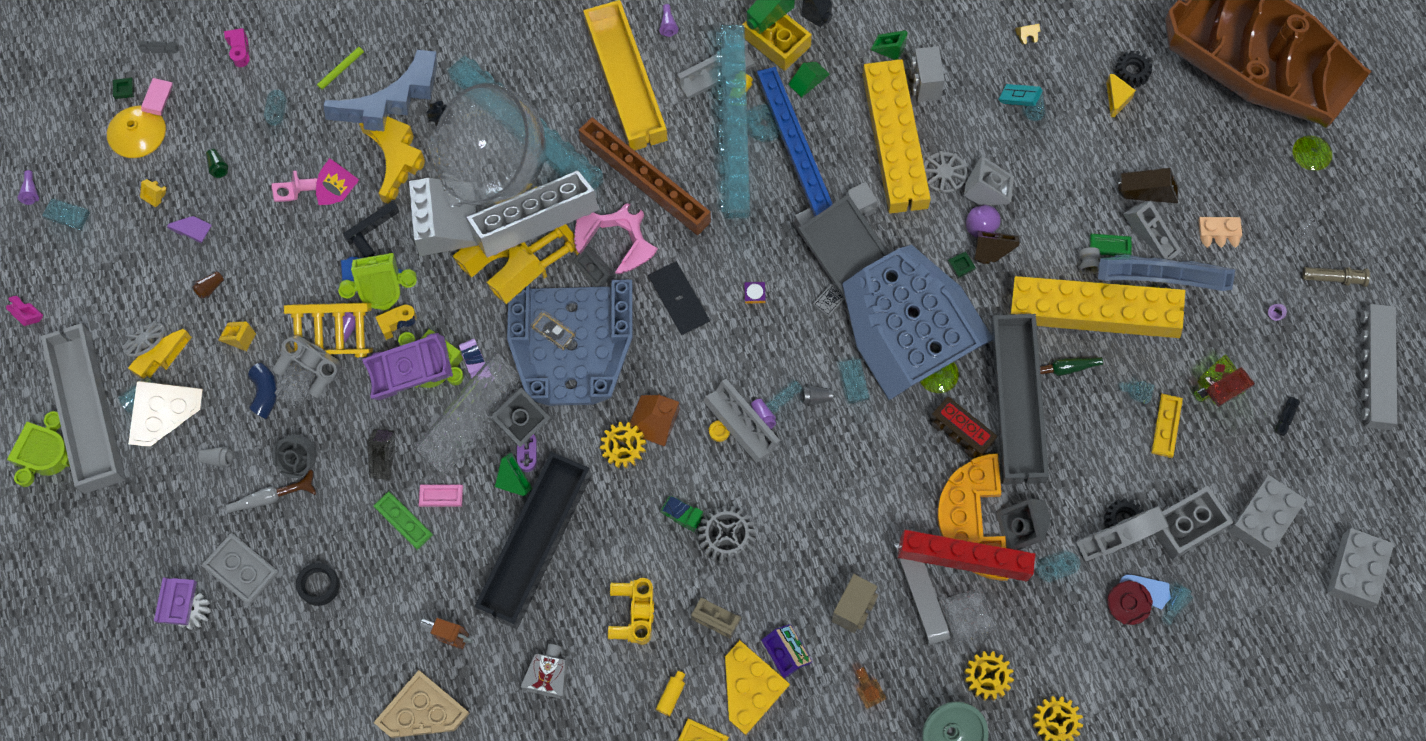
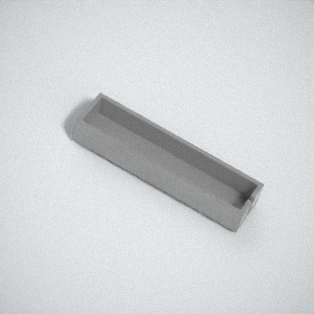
[41,323,125,494]

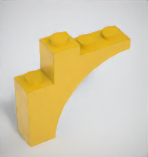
[359,116,425,204]

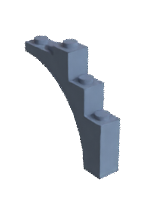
[324,50,437,131]
[1098,254,1235,291]

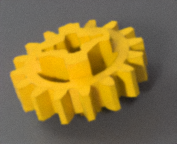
[600,422,647,468]
[964,651,1014,701]
[1032,696,1083,741]

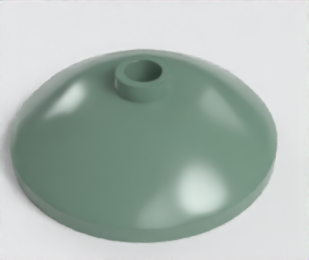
[922,702,988,741]

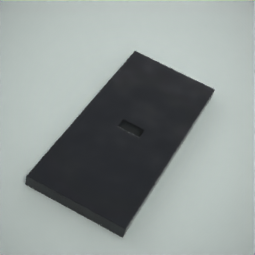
[648,261,710,336]

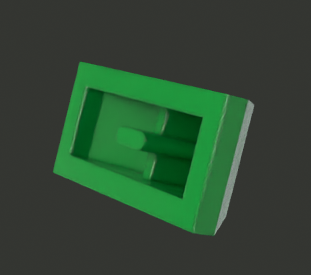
[870,30,908,60]
[788,62,830,98]
[495,452,532,496]

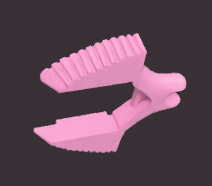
[574,203,658,275]

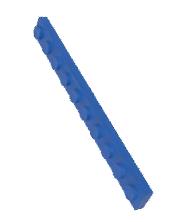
[757,67,833,217]

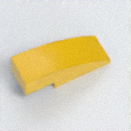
[128,329,192,382]

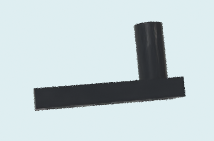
[343,201,399,258]

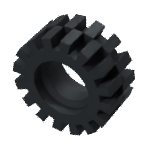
[1114,50,1153,88]
[1103,498,1144,528]

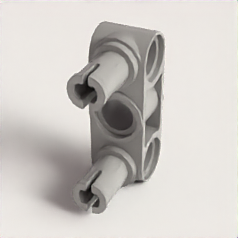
[272,335,341,398]

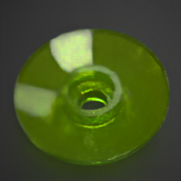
[1292,135,1332,171]
[920,362,959,393]

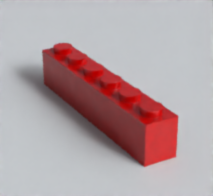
[898,530,1035,582]

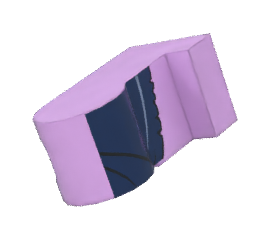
[459,339,491,383]

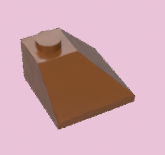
[630,395,680,447]

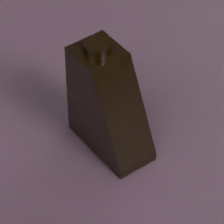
[1118,168,1178,203]

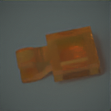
[855,667,887,710]

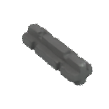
[139,41,178,53]

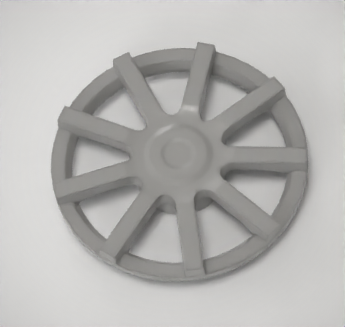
[924,151,967,193]
[122,321,165,357]

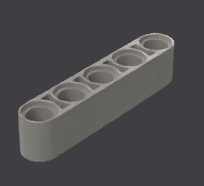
[893,542,950,645]

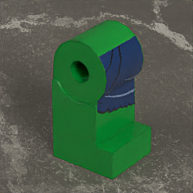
[660,496,704,532]

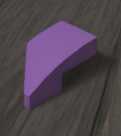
[167,216,212,243]

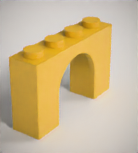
[453,245,543,304]

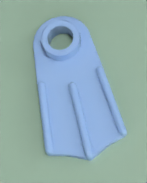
[1119,575,1171,609]

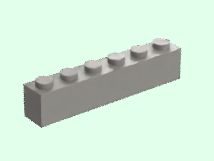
[1360,304,1397,430]

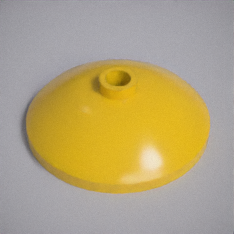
[107,106,166,158]

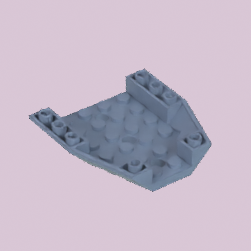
[842,245,992,400]
[507,280,633,406]

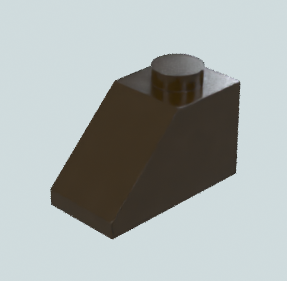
[974,231,1020,264]

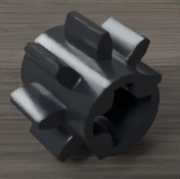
[427,101,452,126]

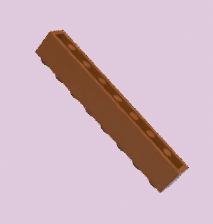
[578,117,711,236]

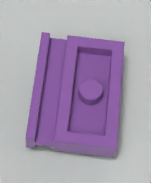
[154,578,197,625]

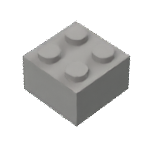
[909,46,945,102]

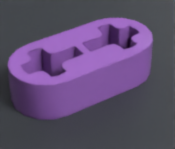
[517,434,537,472]

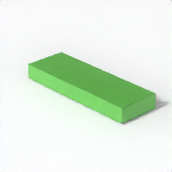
[373,491,433,550]

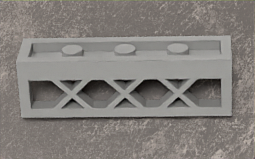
[677,40,755,100]
[703,379,780,463]

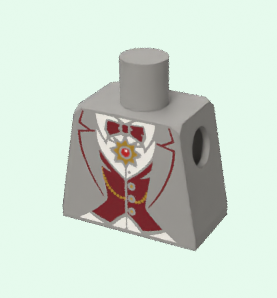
[521,644,567,699]

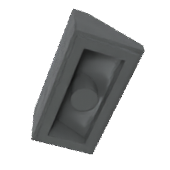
[573,246,616,287]

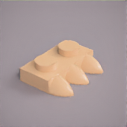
[1198,217,1242,248]

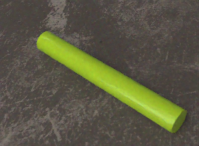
[317,47,364,90]

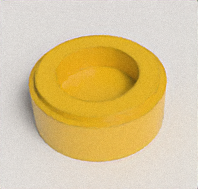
[709,420,730,442]

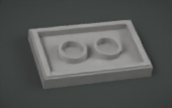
[201,533,279,606]

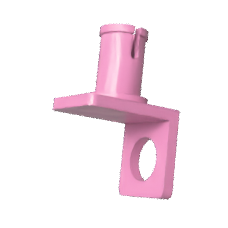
[271,171,317,202]

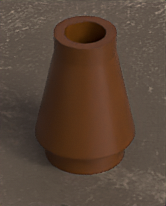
[192,271,224,300]

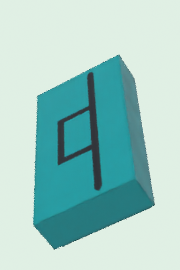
[999,84,1043,106]

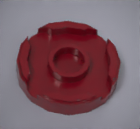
[1107,581,1153,625]

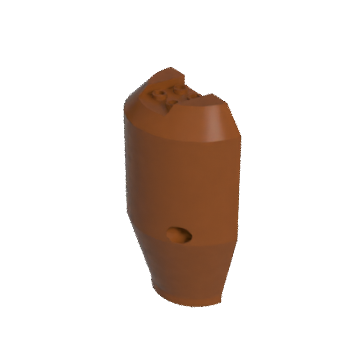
[1165,0,1371,129]

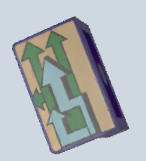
[761,624,812,678]

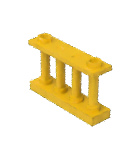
[518,186,579,279]
[284,303,373,357]

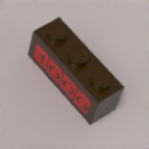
[930,396,998,458]

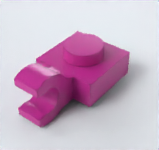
[6,296,43,326]

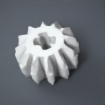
[179,593,211,630]

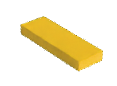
[1151,394,1183,458]

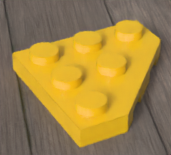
[725,640,790,735]

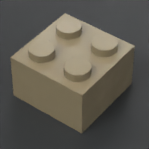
[831,574,879,634]

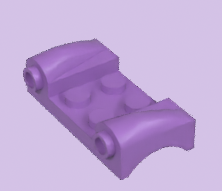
[362,333,453,400]

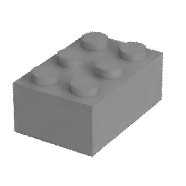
[1229,475,1306,556]
[1154,486,1233,560]
[1326,528,1394,609]

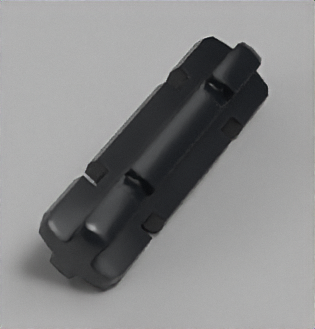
[1274,397,1300,436]

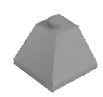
[964,156,1014,206]

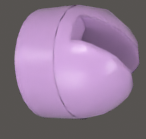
[1268,304,1287,321]

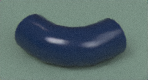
[248,363,278,419]

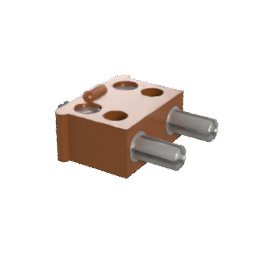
[420,618,473,650]

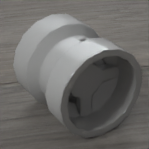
[1079,247,1100,274]

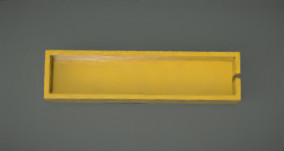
[583,0,668,151]
[862,59,931,214]
[1011,276,1185,338]

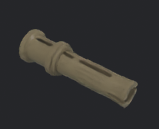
[1303,267,1370,287]

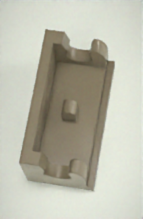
[691,597,742,639]

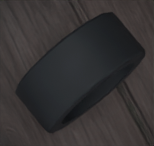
[296,562,340,606]

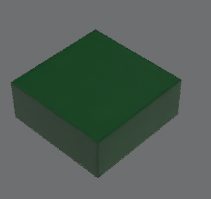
[113,77,134,99]
[947,251,976,279]

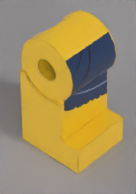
[375,304,417,340]

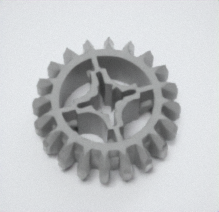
[698,506,756,564]

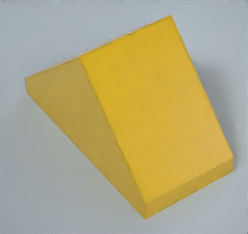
[1106,74,1136,117]
[218,322,256,351]

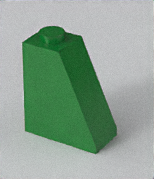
[746,0,795,34]

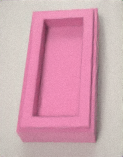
[141,78,173,116]
[419,485,463,507]

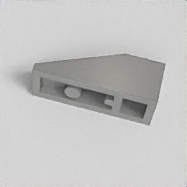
[1123,201,1182,260]

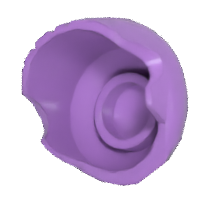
[966,205,1001,238]

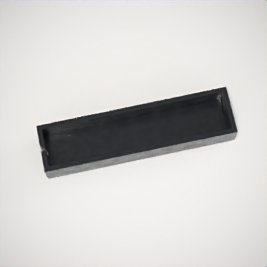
[474,452,592,629]

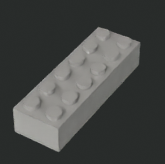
[466,171,599,258]

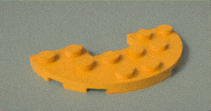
[937,454,1009,581]

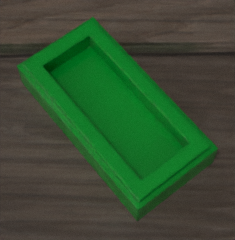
[1090,234,1132,256]

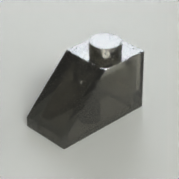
[367,429,395,480]

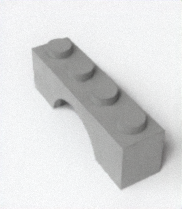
[794,182,878,241]

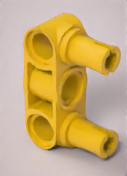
[608,578,654,645]

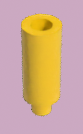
[655,671,686,717]

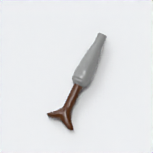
[226,470,316,513]

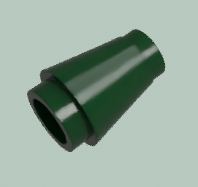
[206,149,228,178]

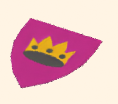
[316,158,359,205]

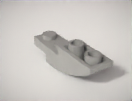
[1076,506,1169,561]

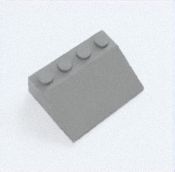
[409,178,478,256]

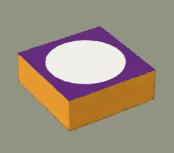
[744,282,765,304]

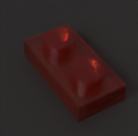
[1205,367,1255,407]

